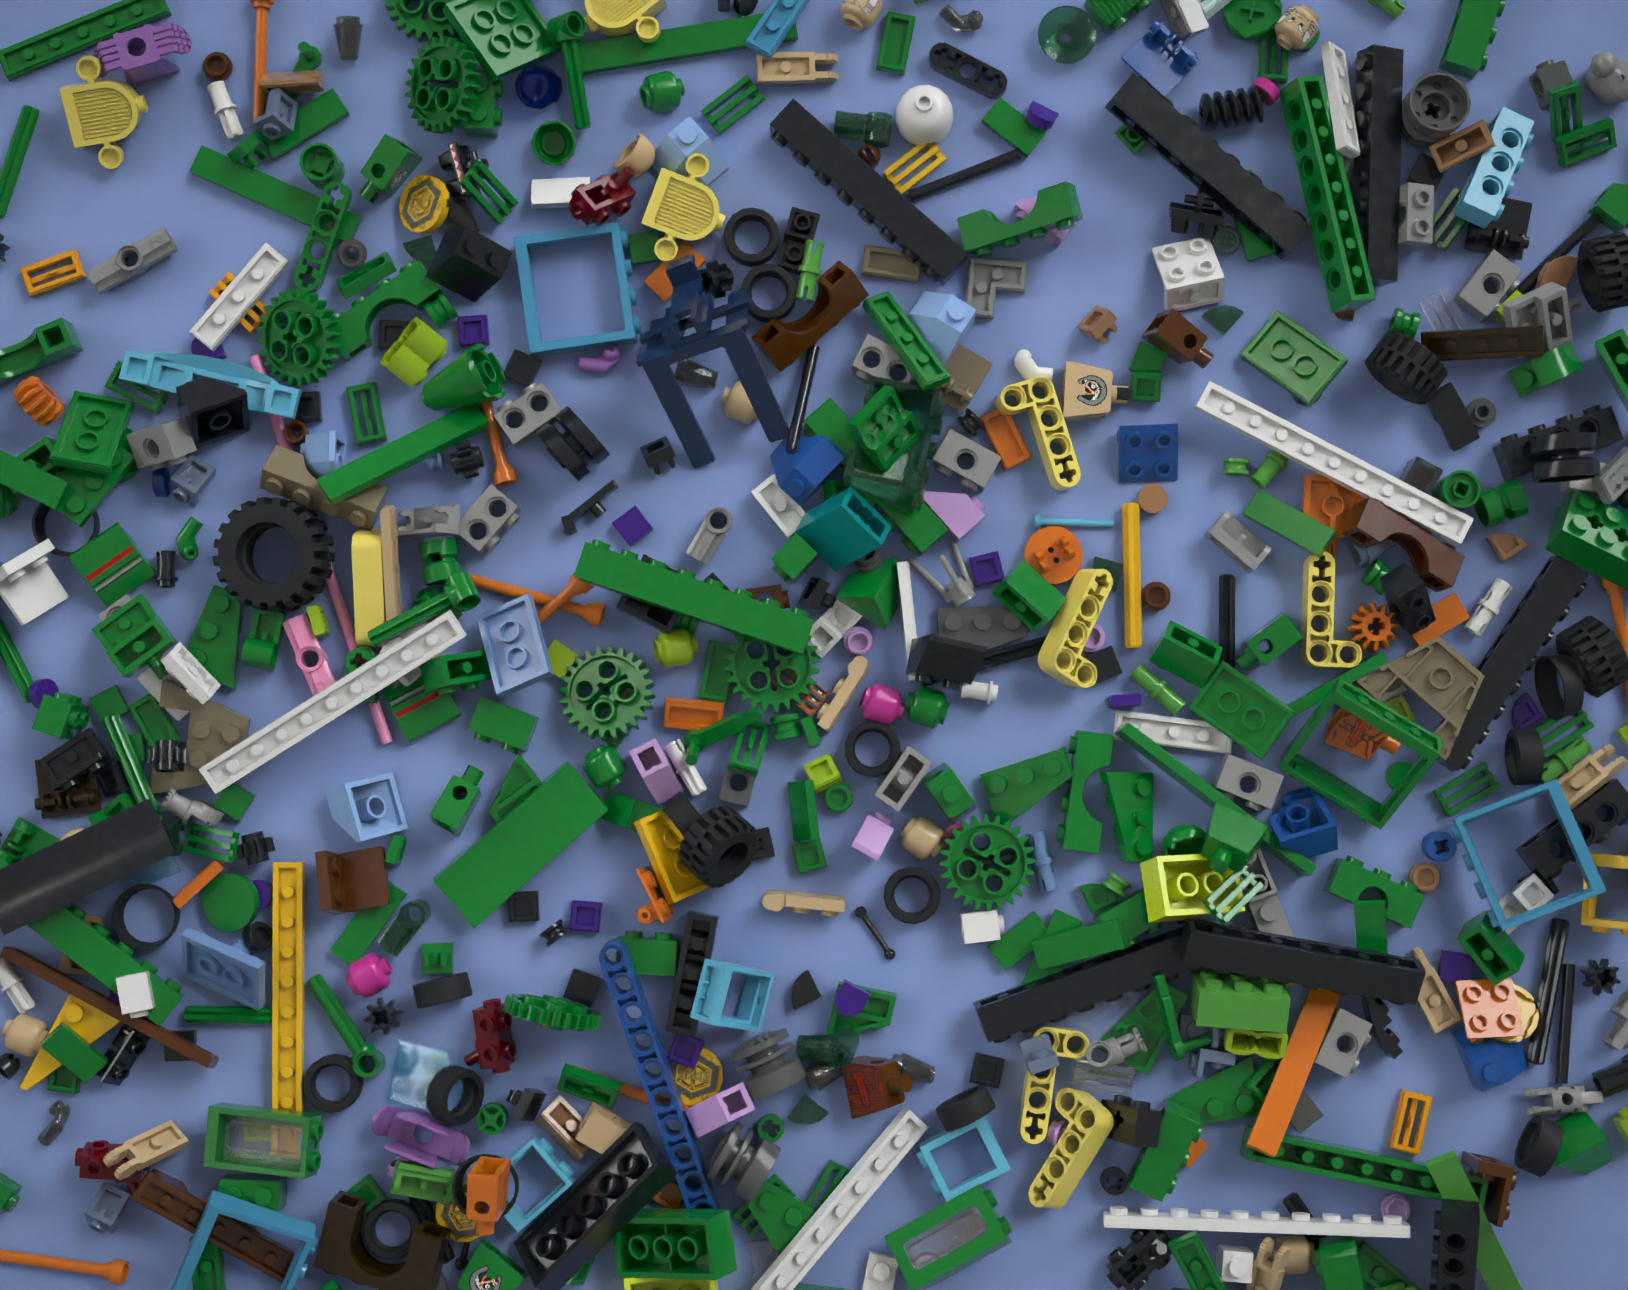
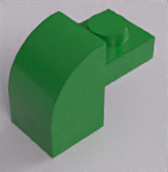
[1507,342,1583,398]

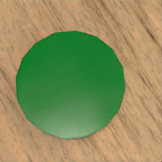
[202,872,260,932]

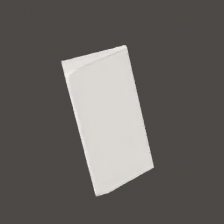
[531,177,590,209]

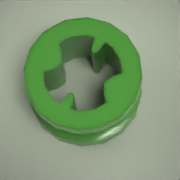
[1222,458,1250,476]
[1102,871,1132,898]

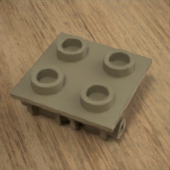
[913,344,993,414]

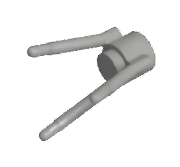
[908,539,976,607]

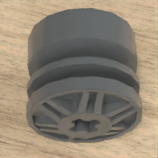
[1401,72,1471,149]
[729,1028,807,1102]
[705,1122,781,1204]

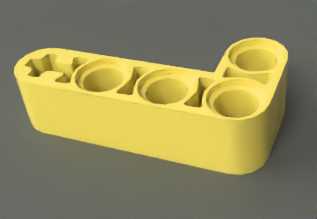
[995,377,1081,492]
[351,528,389,647]
[1300,552,1362,669]
[1037,569,1113,688]
[1018,1024,1089,1144]
[1028,1088,1114,1210]

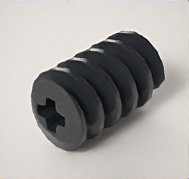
[1199,86,1263,131]

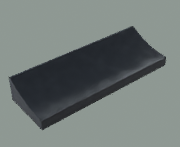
[0,799,176,936]
[514,1121,678,1290]

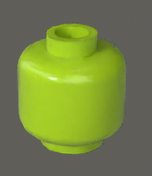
[653,627,698,668]

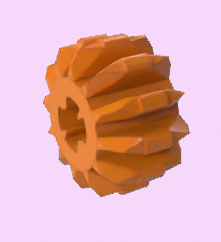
[13,376,65,426]
[1347,602,1399,653]

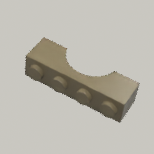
[260,445,388,530]

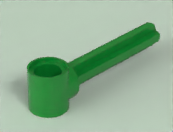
[547,10,591,130]
[368,572,481,646]
[306,974,386,1078]

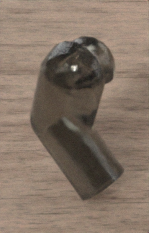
[939,4,984,33]
[38,1100,71,1146]

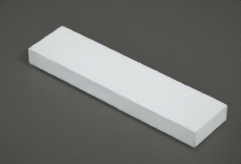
[1320,41,1360,159]
[189,243,290,352]
[896,561,917,682]
[1113,710,1233,754]

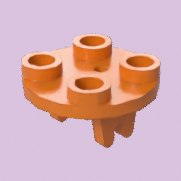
[1024,526,1083,585]

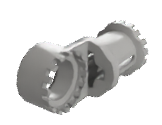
[159,787,225,828]
[1086,1026,1148,1071]

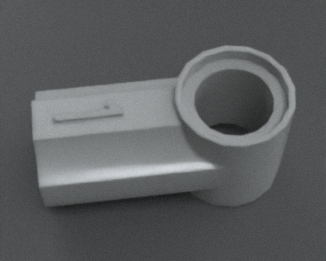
[685,507,733,566]

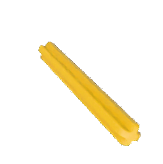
[1122,502,1142,649]

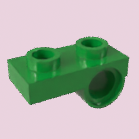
[241,609,287,671]

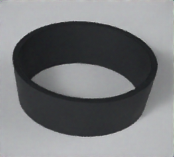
[32,502,100,556]
[1535,655,1584,720]
[112,884,180,950]
[452,1154,519,1218]

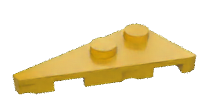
[19,994,122,1091]

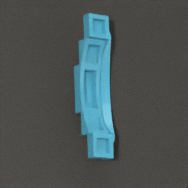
[119,350,302,420]

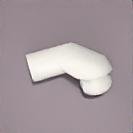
[1014,349,1053,382]

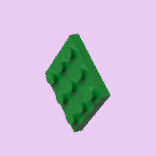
[442,0,562,82]

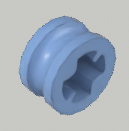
[426,451,445,472]

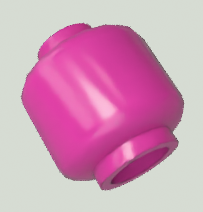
[859,683,905,725]
[346,953,393,998]

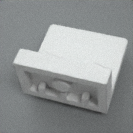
[1152,237,1225,311]
[0,539,69,625]
[137,642,221,721]

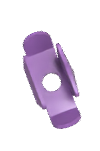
[93,23,192,86]
[371,1106,470,1168]

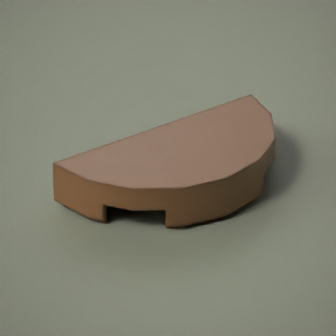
[1536,255,1579,289]

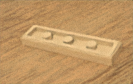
[380,505,402,622]

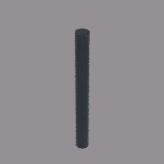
[908,149,1021,202]
[1510,213,1602,296]
[785,345,820,454]
[1555,963,1575,1084]

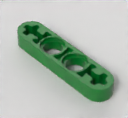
[294,181,352,292]

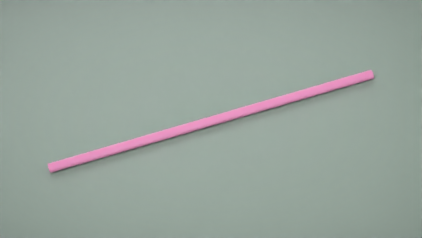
[249,354,393,745]

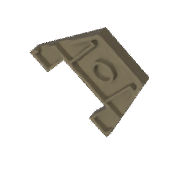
[1356,636,1484,761]
[150,679,251,794]

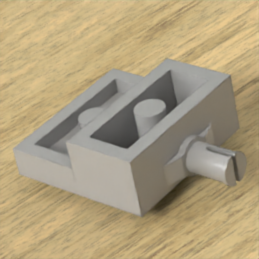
[1502,282,1581,360]

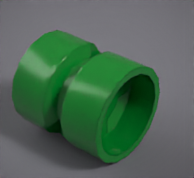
[299,143,345,190]
[1432,470,1481,511]
[1474,479,1529,528]
[418,537,462,585]

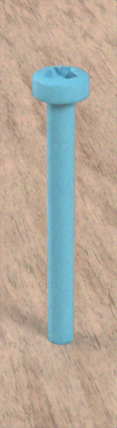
[1034,514,1114,529]

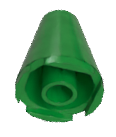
[421,344,506,411]

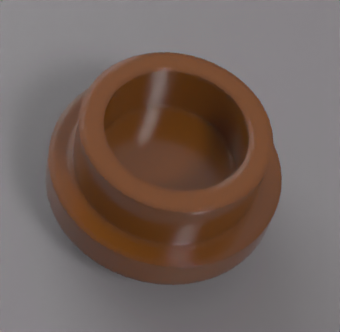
[203,52,233,82]
[1141,582,1171,611]

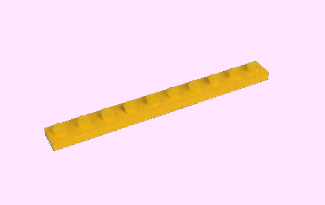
[272,862,305,1157]

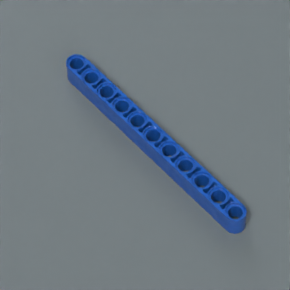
[599,939,720,1209]

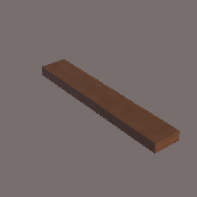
[131,1170,295,1283]

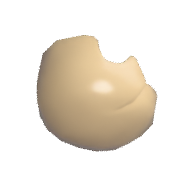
[614,133,655,178]

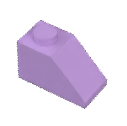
[919,491,985,542]
[850,812,894,861]

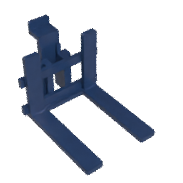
[636,254,790,468]

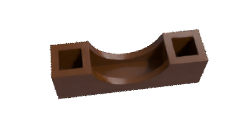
[751,261,869,372]
[1342,497,1465,593]

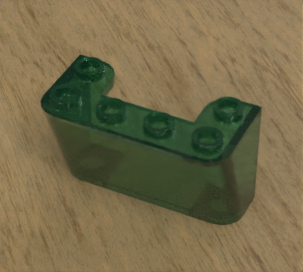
[844,376,945,514]

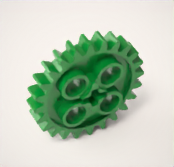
[384,0,456,43]
[405,35,481,134]
[257,289,342,386]
[724,633,820,713]
[559,645,656,741]
[938,814,1036,911]
[503,994,602,1031]

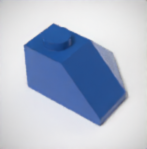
[770,435,847,506]
[1269,787,1338,858]
[1451,1027,1529,1092]

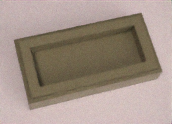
[861,244,921,283]

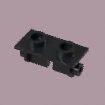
[96,1025,150,1086]

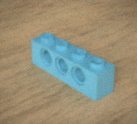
[1453,107,1535,229]

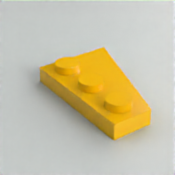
[633,810,709,905]

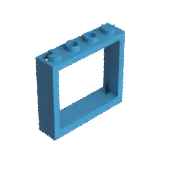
[514,222,641,358]
[1450,779,1607,931]
[171,1190,319,1290]

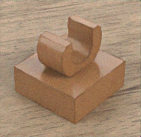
[1077,305,1118,344]

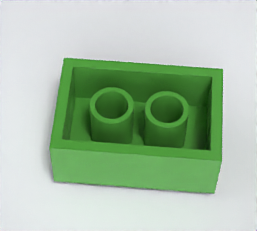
[1188,968,1291,1033]

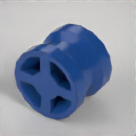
[1422,832,1457,861]

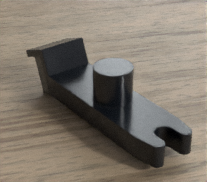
[561,480,619,535]

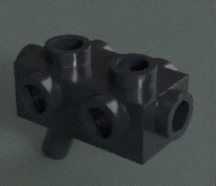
[1106,1229,1172,1290]

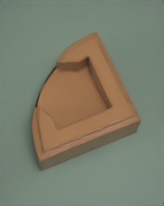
[1485,533,1528,563]

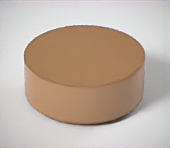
[1137,484,1168,514]
[1408,862,1441,892]

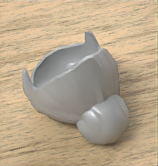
[1585,51,1628,104]

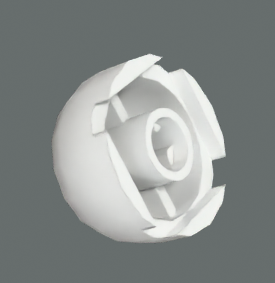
[896,85,953,145]

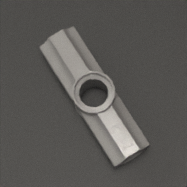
[87,227,178,294]

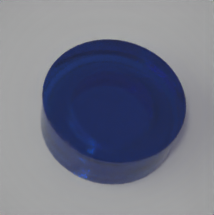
[152,468,171,497]

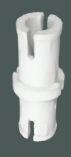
[1464,578,1513,637]

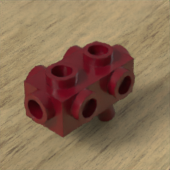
[568,166,636,226]
[464,998,516,1073]
[75,1140,151,1196]

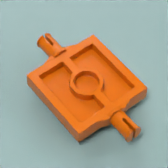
[1302,474,1364,556]

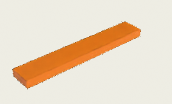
[1246,988,1341,1158]

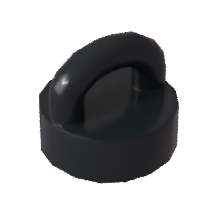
[242,921,272,953]

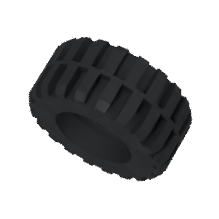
[213,497,335,612]

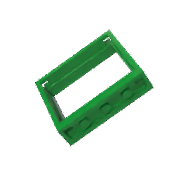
[1278,677,1443,830]

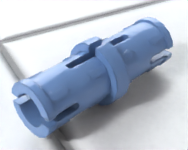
[1025,830,1059,893]

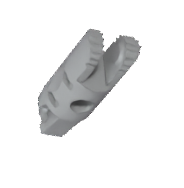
[1523,1085,1604,1116]

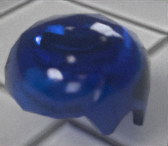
[514,64,563,110]

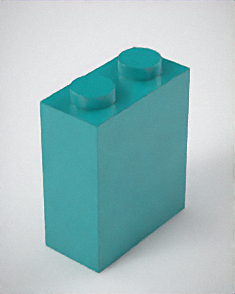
[795,486,892,572]

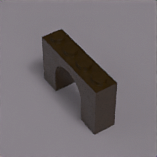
[314,1190,452,1290]

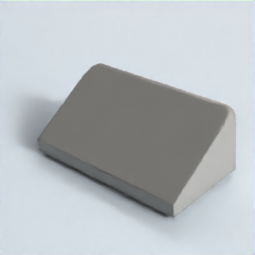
[1160,0,1209,44]

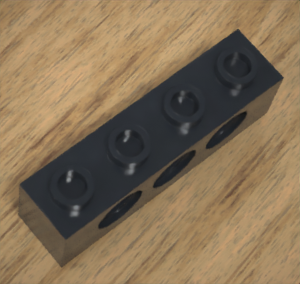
[1492,404,1623,481]
[1515,779,1628,880]
[666,910,719,1036]
[1429,1198,1480,1290]

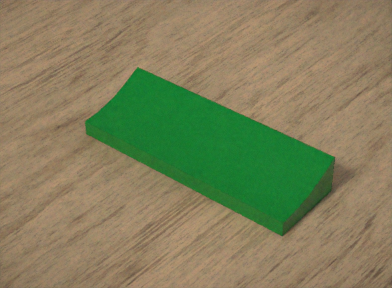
[433,761,608,928]

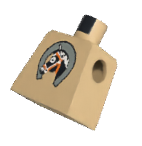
[1061,361,1129,421]

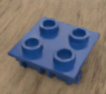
[1121,20,1201,96]
[1117,423,1178,483]

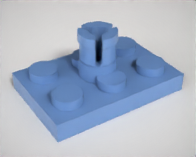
[476,593,554,698]
[181,927,265,1011]

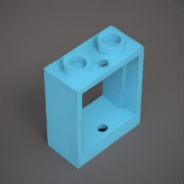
[690,958,775,1032]
[916,1116,1011,1202]
[504,1135,575,1233]

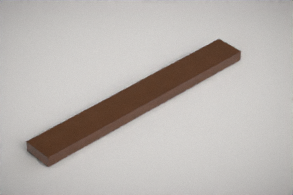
[0,946,219,1068]

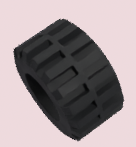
[1577,232,1628,312]
[1365,331,1448,405]
[1555,616,1628,698]
[679,805,760,888]

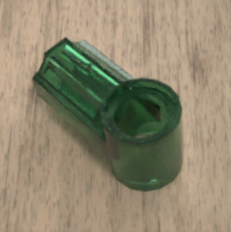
[833,111,893,148]
[377,899,431,957]
[796,1028,860,1068]

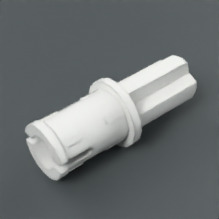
[207,81,244,140]
[664,739,707,797]
[0,957,35,1014]

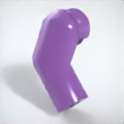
[579,345,621,374]

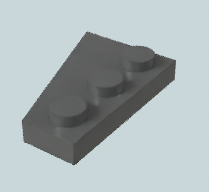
[937,607,1027,650]

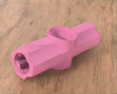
[282,613,336,696]

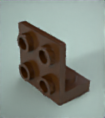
[315,846,391,915]
[1461,1151,1517,1228]

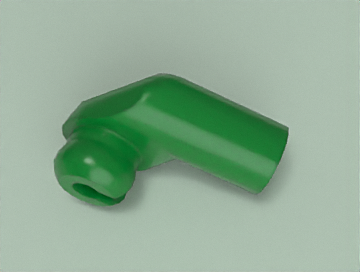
[176,516,203,561]

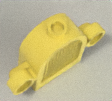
[584,0,667,43]
[59,55,148,169]
[641,153,726,261]

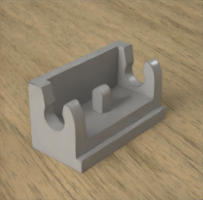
[397,504,460,538]
[1205,510,1272,573]

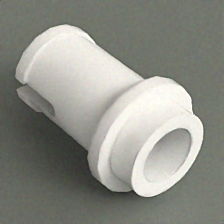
[961,681,999,705]

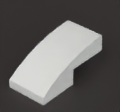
[807,600,863,658]
[1488,873,1555,935]

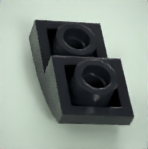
[777,207,820,275]
[1427,382,1480,451]
[1361,998,1403,1059]

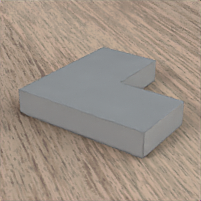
[965,257,1028,319]

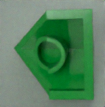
[835,557,898,630]
[1554,1112,1612,1175]

